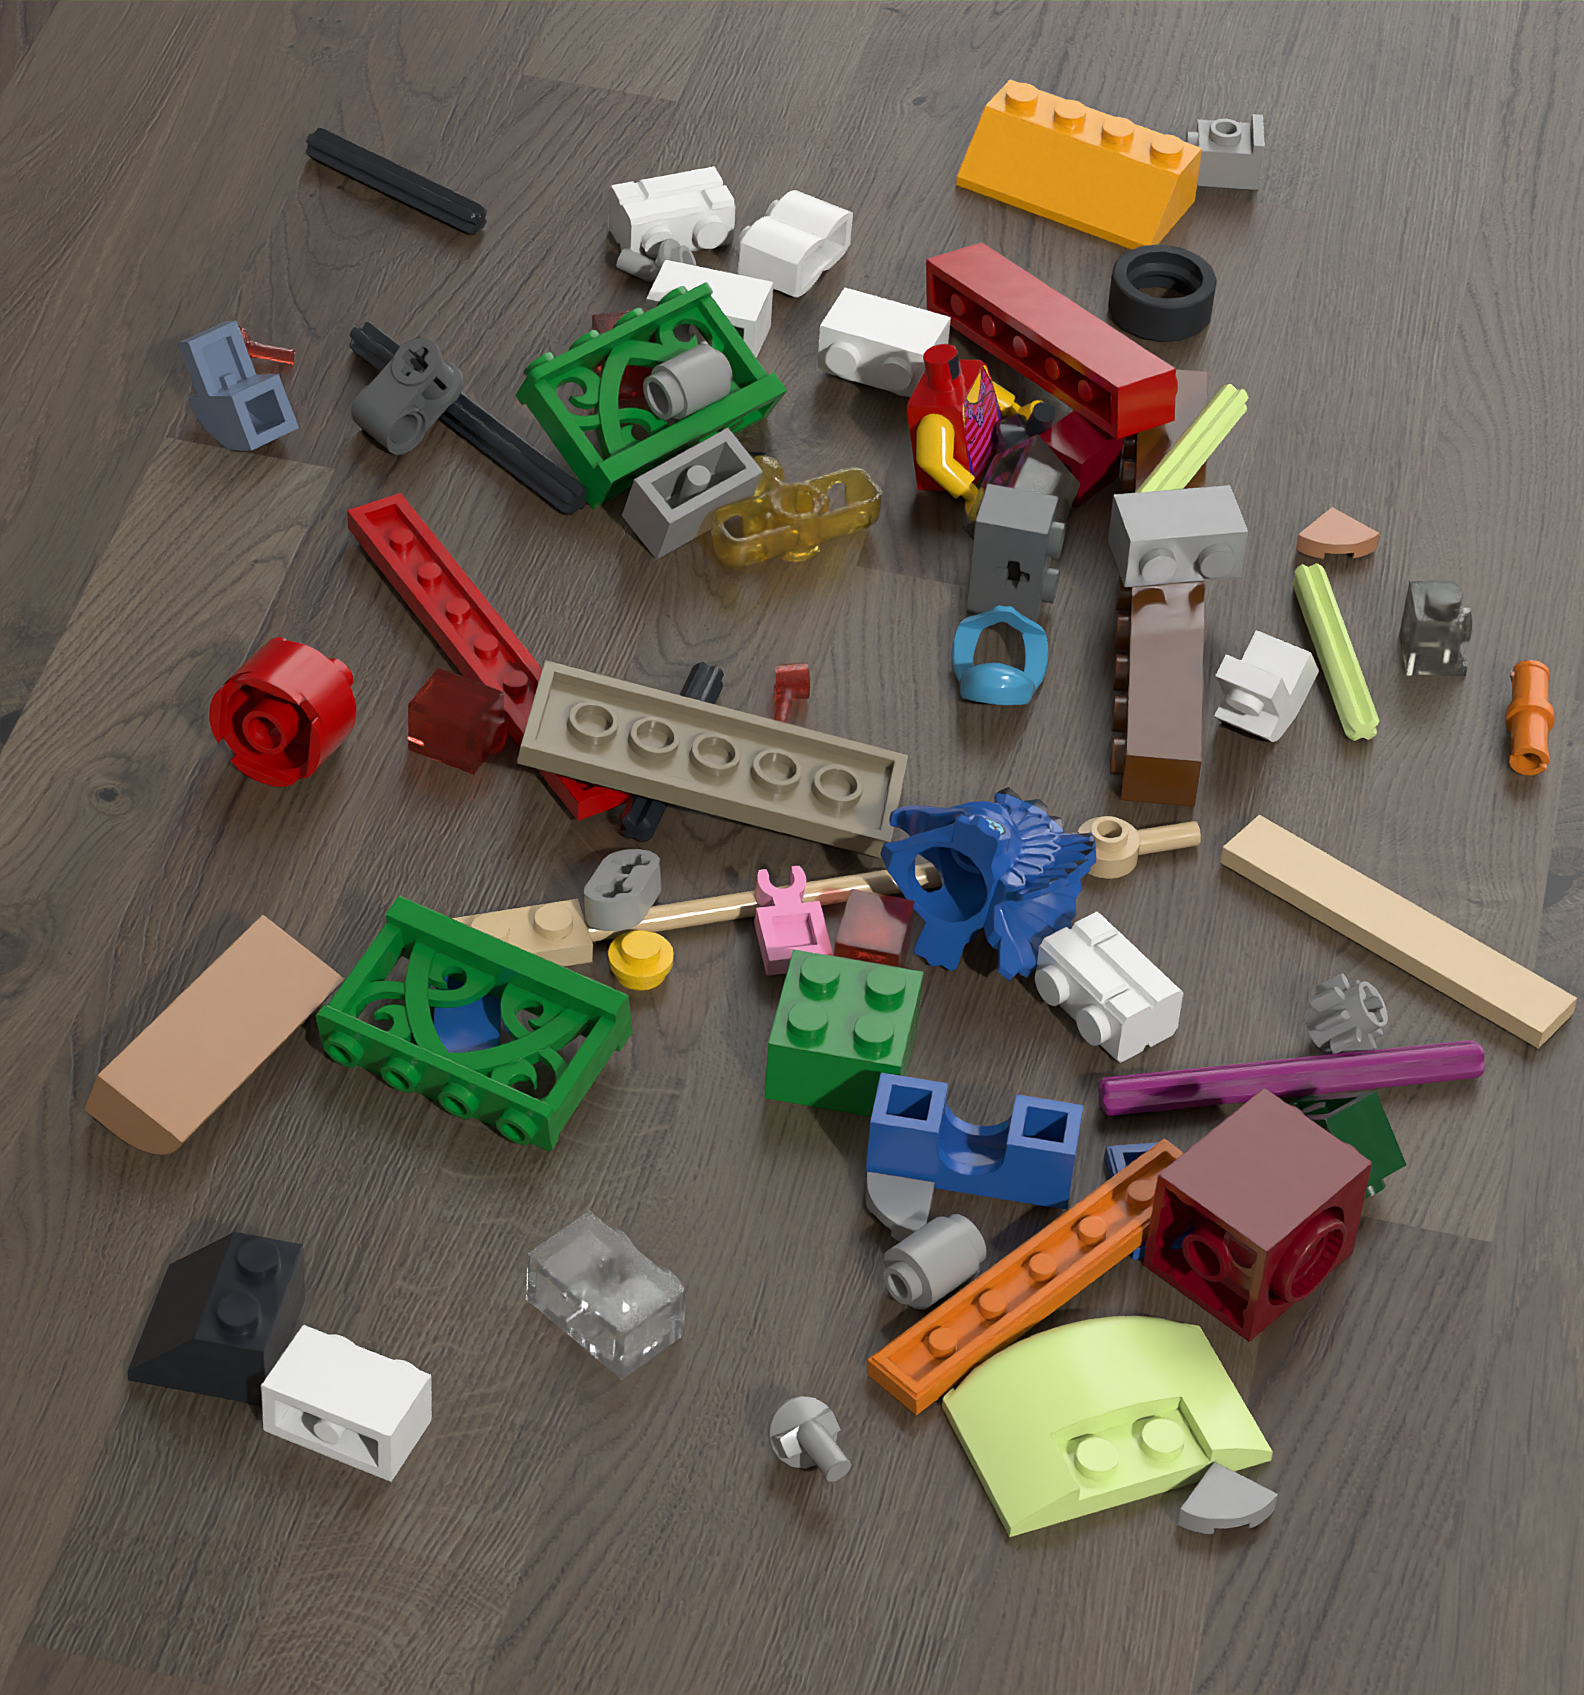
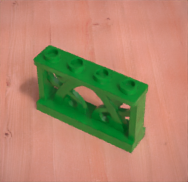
[515,282,787,509]
[316,896,633,1151]

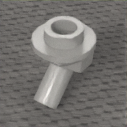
[616,239,697,283]
[767,1396,851,1482]

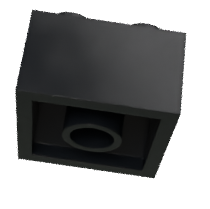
[127,1231,305,1406]

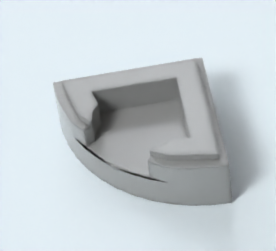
[865,1172,935,1242]
[1177,1462,1278,1534]

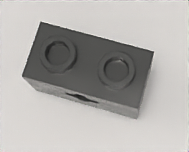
[966,484,1066,623]

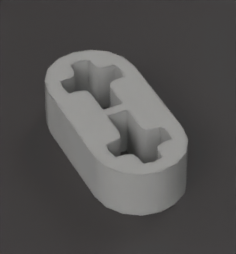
[584,849,661,931]

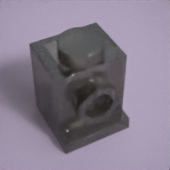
[1399,580,1472,676]

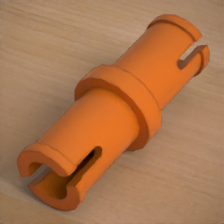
[1505,660,1555,775]

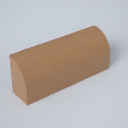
[84,915,345,1155]

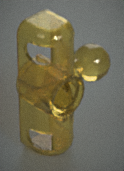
[711,455,882,569]

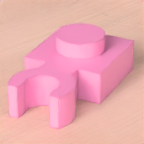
[754,866,833,976]

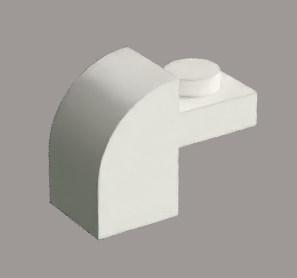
[1214,630,1319,742]

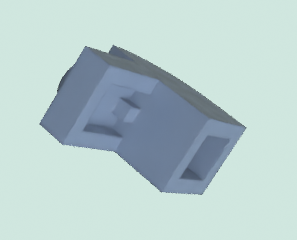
[178,321,299,451]

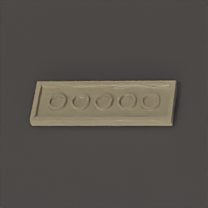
[517,660,908,858]

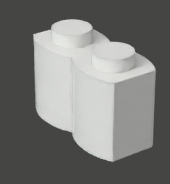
[735,190,853,297]

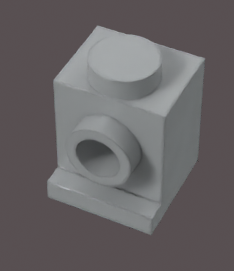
[1185,114,1265,190]

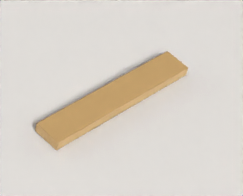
[1220,815,1577,1049]

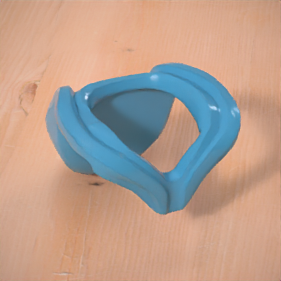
[952,605,1048,705]

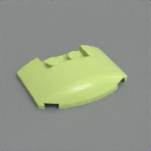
[942,1316,1273,1537]

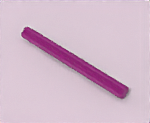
[1098,1040,1485,1116]

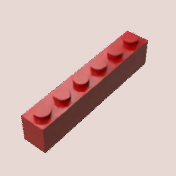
[926,242,1178,440]

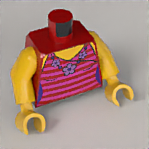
[907,344,1043,524]

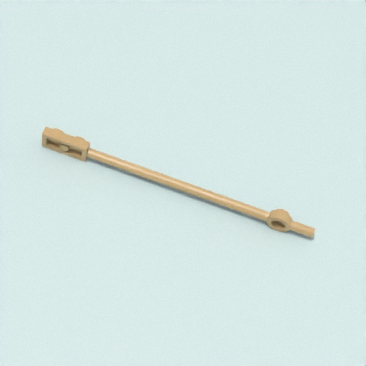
[452,816,1201,967]

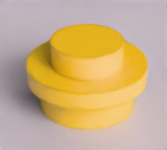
[608,930,674,990]

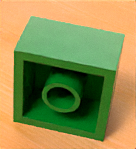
[764,949,924,1117]

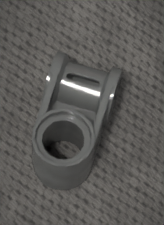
[352,338,464,455]

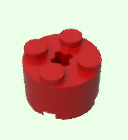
[209,637,357,787]

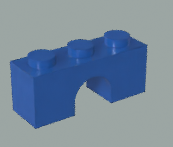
[865,1073,1083,1210]

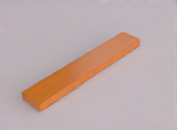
[867,1138,1184,1416]

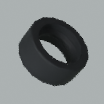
[1108,244,1217,342]

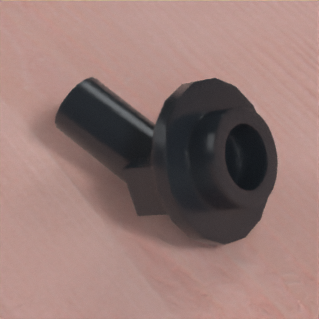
[994,402,1056,471]

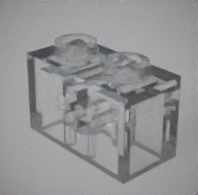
[526,1211,686,1380]

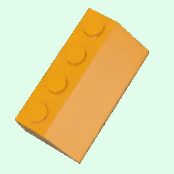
[956,80,1202,250]

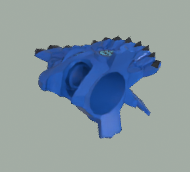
[880,787,1096,981]

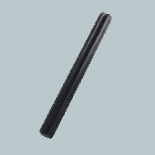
[349,321,588,515]

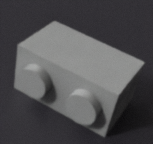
[622,428,763,560]
[1108,485,1248,587]

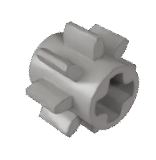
[1305,973,1388,1054]

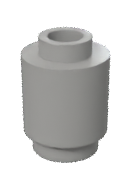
[643,344,732,420]
[883,1214,987,1310]

